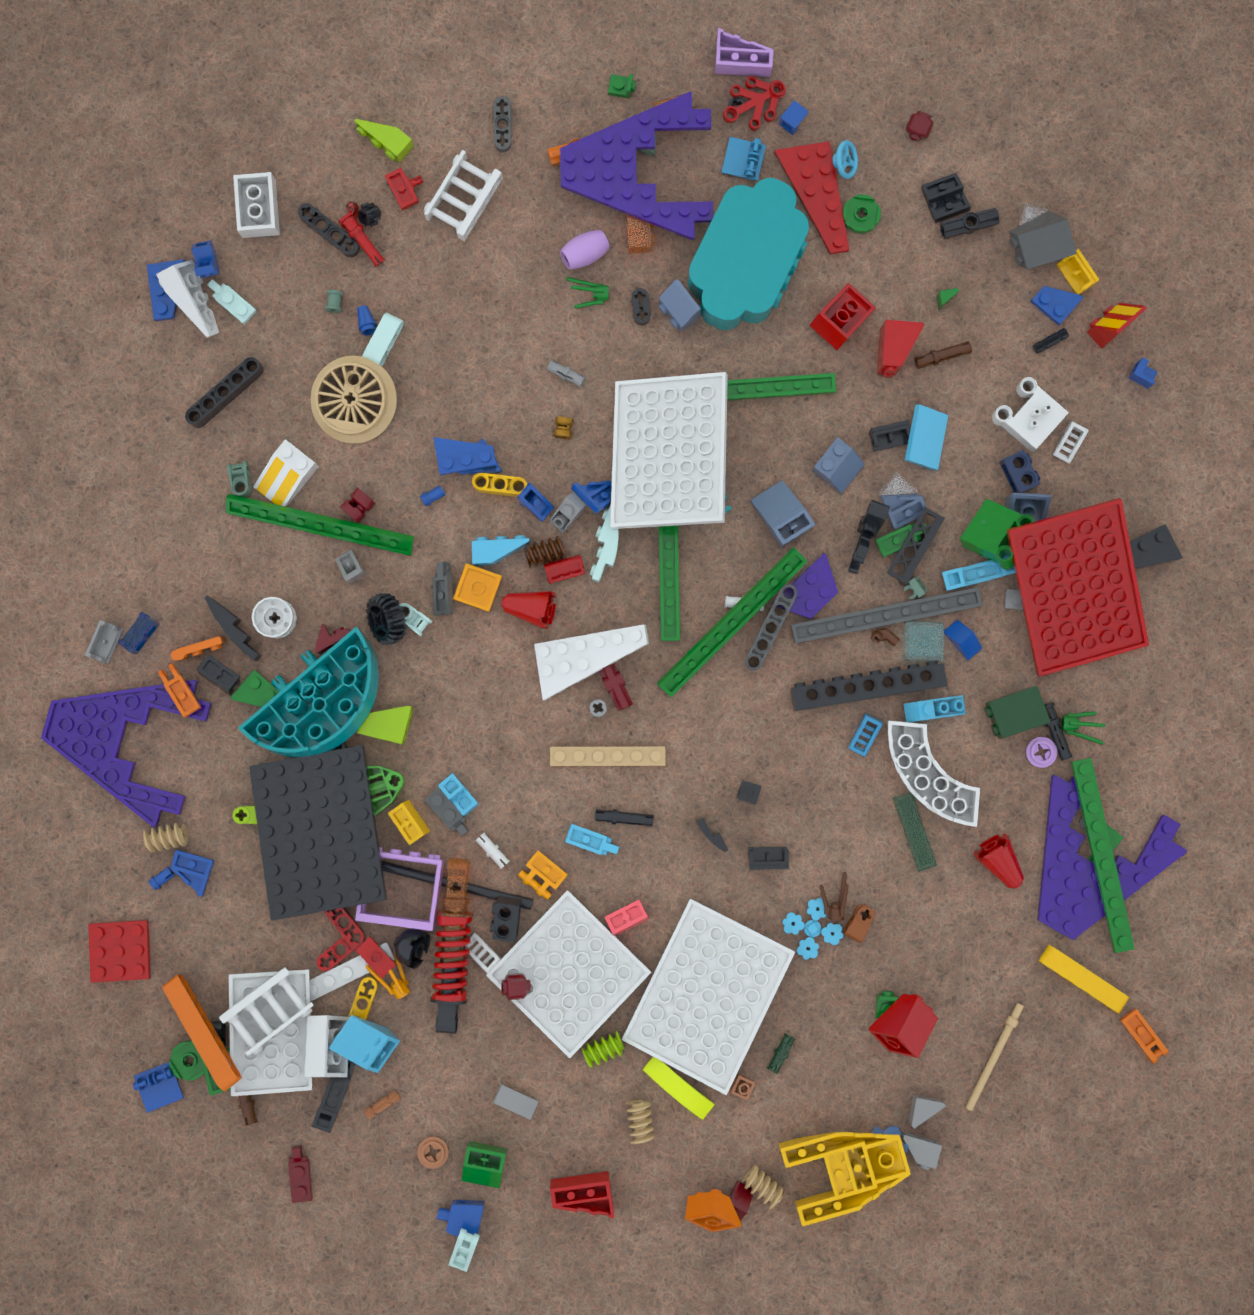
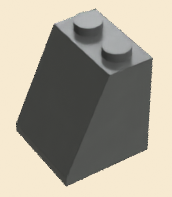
[1009,211,1077,270]

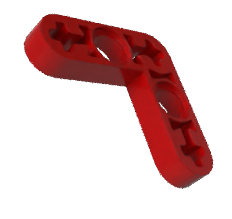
[316,908,365,971]

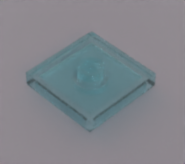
[904,622,944,662]

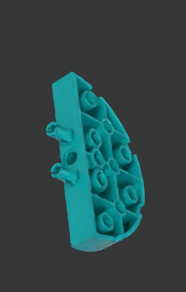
[238,627,379,758]

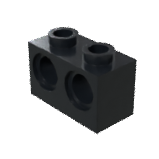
[490,896,522,942]

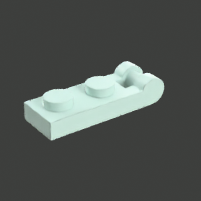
[448,1228,480,1272]

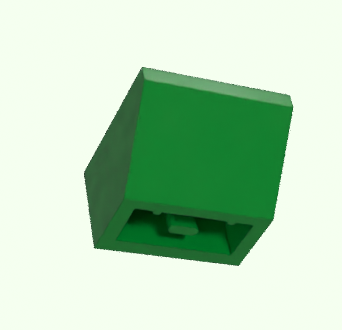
[461,1141,508,1188]

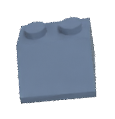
[658,279,701,332]
[812,437,865,494]

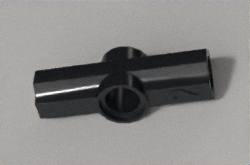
[940,208,1000,239]

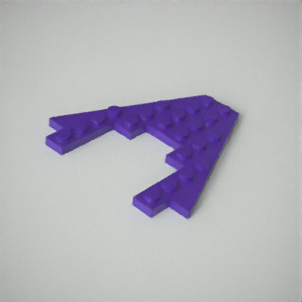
[560,92,713,240]
[41,680,212,827]
[1037,775,1187,940]

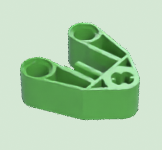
[367,766,406,817]

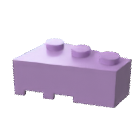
[715,28,773,77]

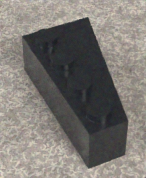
[1130,524,1183,570]

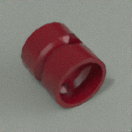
[340,487,376,523]

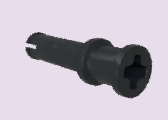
[1044,702,1073,761]

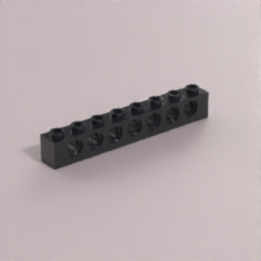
[790,661,948,711]

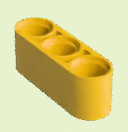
[472,473,527,497]

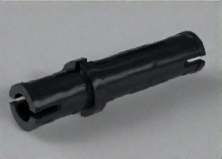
[595,809,654,827]

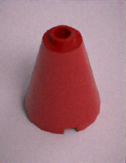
[501,591,556,629]
[974,833,1024,889]

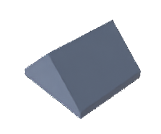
[1006,493,1051,522]

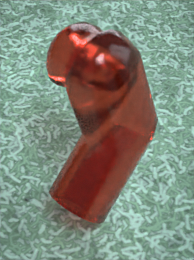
[341,201,359,229]

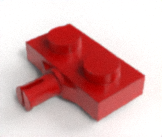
[385,168,424,211]

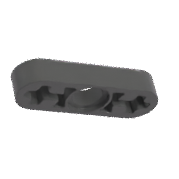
[494,96,511,152]

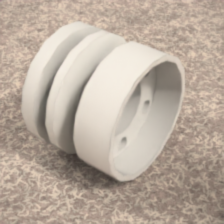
[252,597,297,639]

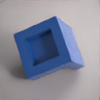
[779,100,808,135]
[1128,357,1157,388]

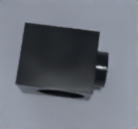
[736,780,762,805]

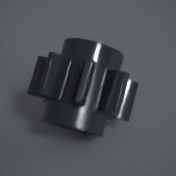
[358,202,381,227]

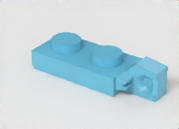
[565,824,620,855]

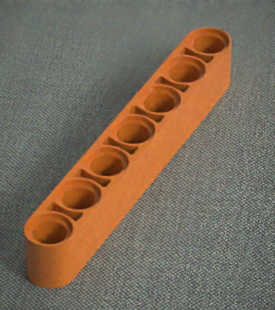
[162,974,242,1092]

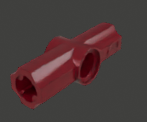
[600,663,633,711]

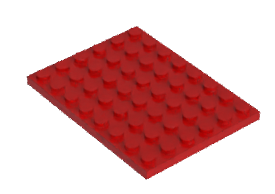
[1007,498,1149,677]

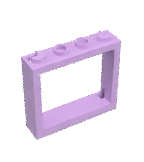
[355,847,445,931]

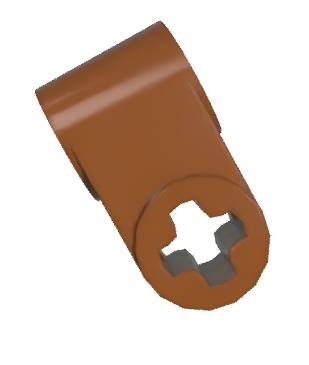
[843,904,874,943]

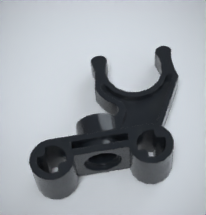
[848,500,890,574]

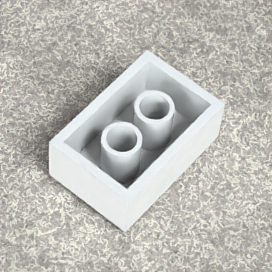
[233,172,280,238]
[304,1015,350,1077]

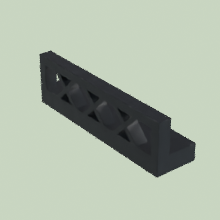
[886,507,945,586]

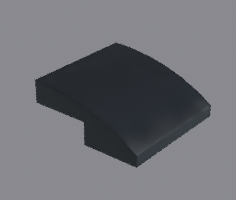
[921,173,971,223]
[695,818,728,852]

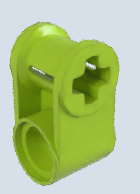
[232,805,257,825]

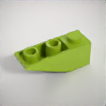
[354,119,414,163]

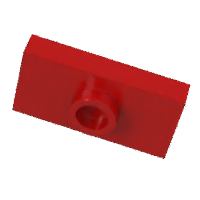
[544,555,586,584]
[355,936,397,978]

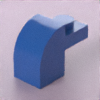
[191,240,219,278]

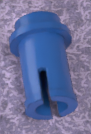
[420,485,445,506]
[149,866,175,890]

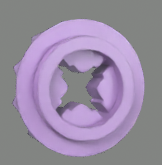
[1026,737,1057,768]

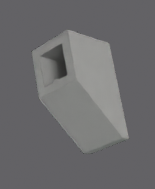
[549,491,588,533]

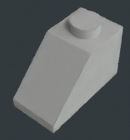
[901,1131,942,1170]

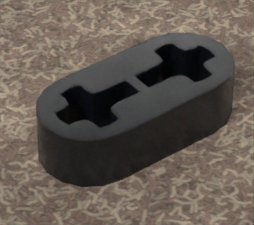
[632,288,651,326]

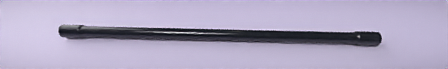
[381,861,534,910]

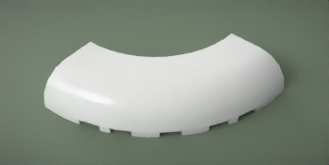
[888,721,980,827]

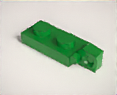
[875,523,929,558]

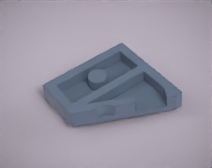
[880,494,927,530]

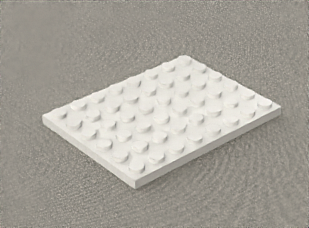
[610,372,728,529]
[622,899,795,1095]

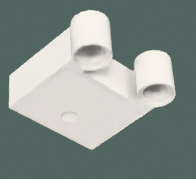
[992,377,1069,452]

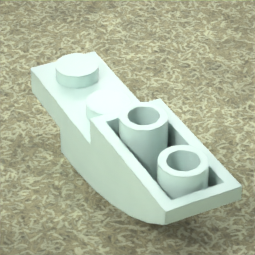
[590,505,619,583]

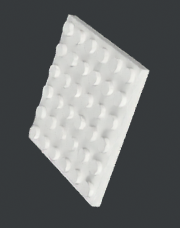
[486,890,651,1058]

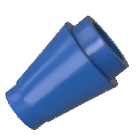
[357,305,377,336]

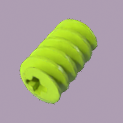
[581,1031,625,1068]

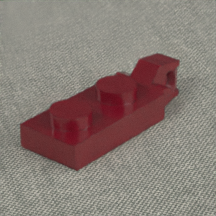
[288,1145,313,1203]

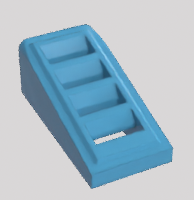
[848,712,883,757]

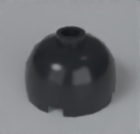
[393,928,430,969]

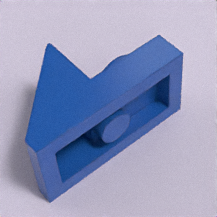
[517,483,554,522]

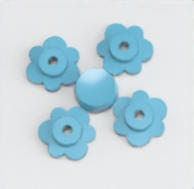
[782,898,844,960]

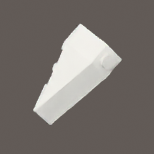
[156,260,219,337]

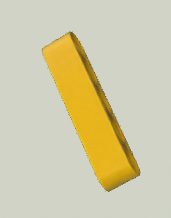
[1038,944,1130,1014]

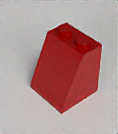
[877,320,924,378]
[868,993,938,1058]

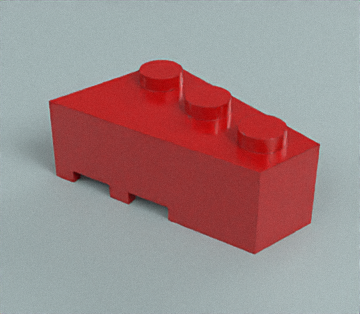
[550,1171,614,1218]

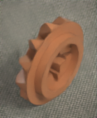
[417,1136,449,1169]

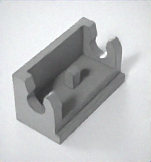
[85,620,124,664]

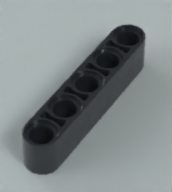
[185,357,264,428]

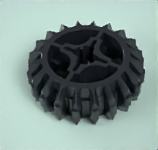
[366,593,407,645]

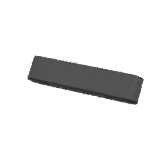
[745,584,797,671]

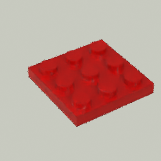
[88,920,151,983]

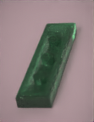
[893,792,937,872]

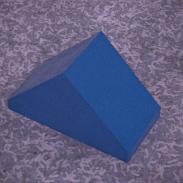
[943,619,982,661]

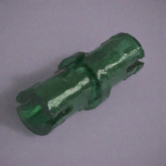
[767,1033,796,1074]

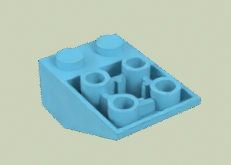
[329,1015,400,1073]

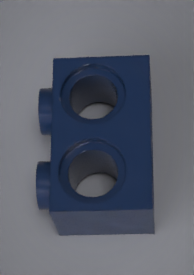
[999,450,1040,493]

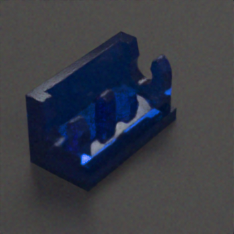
[118,611,160,655]

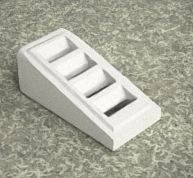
[1052,421,1089,464]
[466,933,502,974]

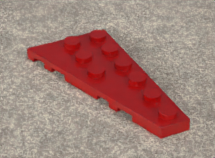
[774,141,849,255]

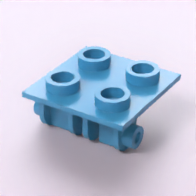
[721,137,766,181]

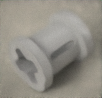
[590,699,607,717]

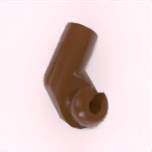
[871,628,900,646]

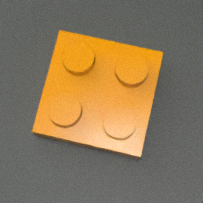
[453,563,502,612]

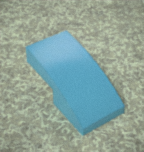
[438,773,479,817]

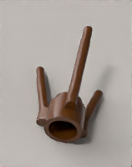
[819,872,849,921]

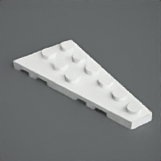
[534,624,649,701]

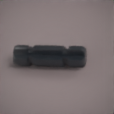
[1033,328,1069,354]

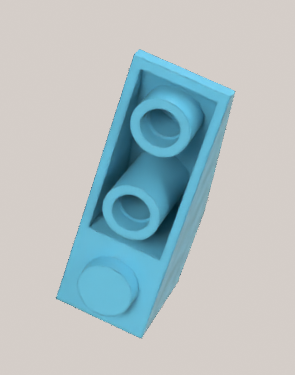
[472,535,530,566]
[903,695,966,723]

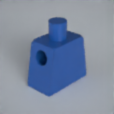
[437,1200,485,1237]

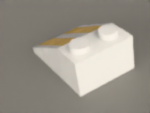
[253,439,319,507]

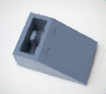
[750,480,815,548]

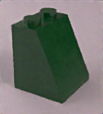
[984,686,1051,739]

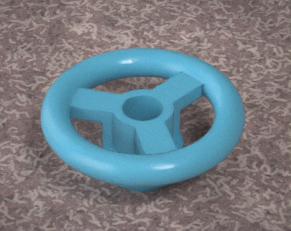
[833,140,858,179]

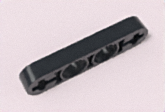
[298,203,360,257]

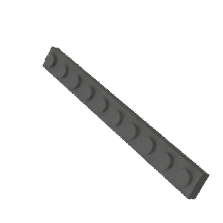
[791,587,983,644]

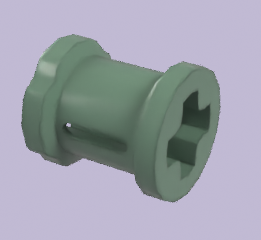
[325,290,344,313]

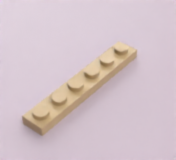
[550,746,666,766]

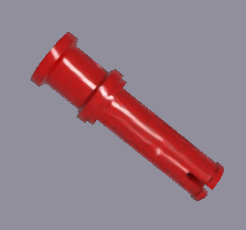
[338,211,385,267]

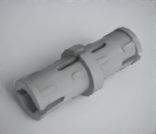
[547,360,586,388]

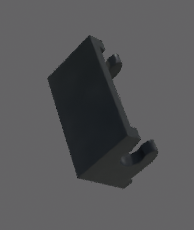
[869,420,910,452]
[196,654,240,696]
[748,847,789,870]

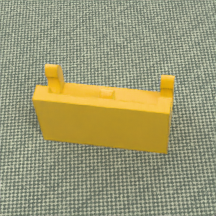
[1057,248,1099,295]
[388,800,431,845]

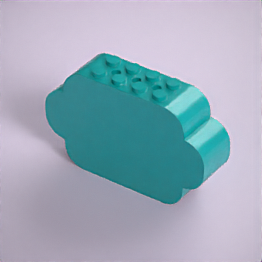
[688,178,809,330]

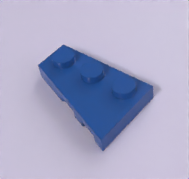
[147,259,186,321]
[433,437,497,476]

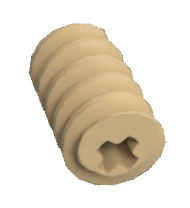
[143,823,188,853]
[626,1100,654,1144]
[742,1165,785,1210]

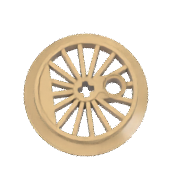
[311,356,397,443]

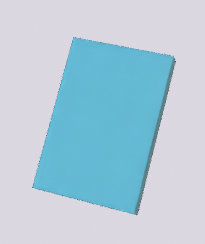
[905,404,949,470]

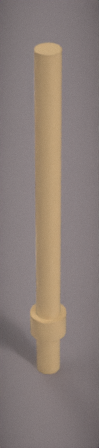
[965,1003,1024,1111]

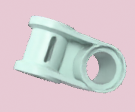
[399,603,433,636]

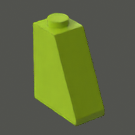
[357,706,414,744]

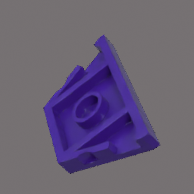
[771,553,838,619]

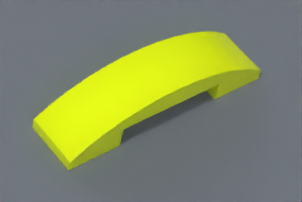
[643,1057,715,1120]

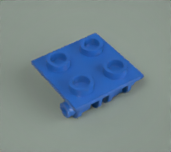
[133,1062,184,1113]

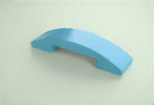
[942,556,1015,591]

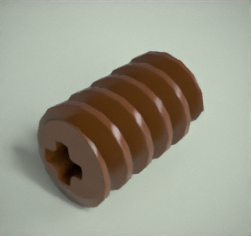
[525,536,566,568]

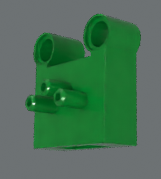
[960,499,1034,569]

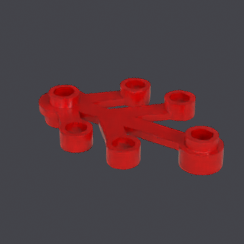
[722,76,786,131]

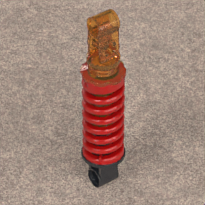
[430,858,474,1034]

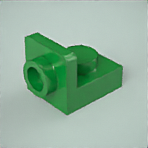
[608,74,636,99]
[875,991,899,1018]

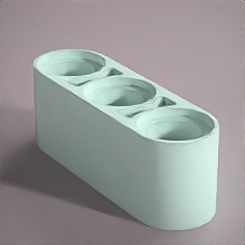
[362,312,404,366]

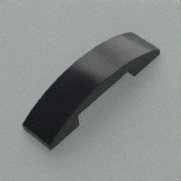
[311,1060,356,1133]

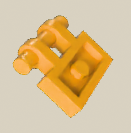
[517,850,568,900]

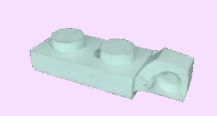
[207,279,257,325]

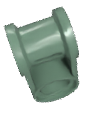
[227,460,252,498]

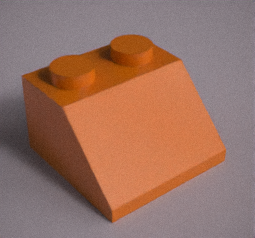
[685,1189,741,1232]

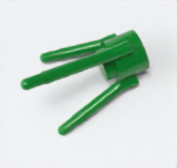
[566,277,609,309]
[1061,711,1106,745]

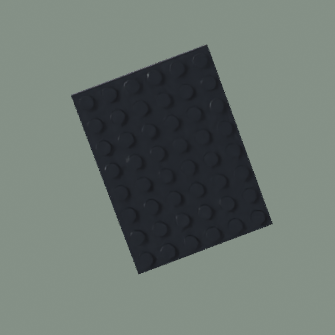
[249,745,387,921]

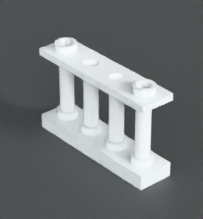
[424,150,503,242]
[219,967,314,1056]

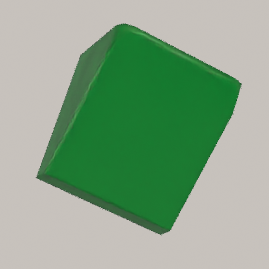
[936,288,959,309]

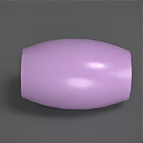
[560,230,610,270]

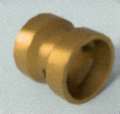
[553,417,574,440]

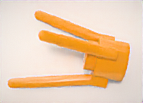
[365,953,410,999]

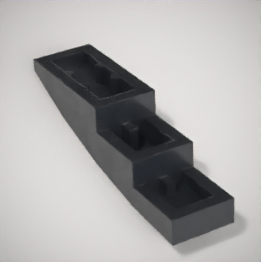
[205,596,262,661]

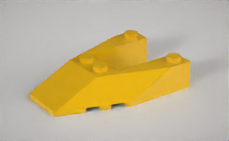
[778,1132,911,1227]

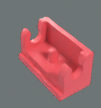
[605,900,649,937]

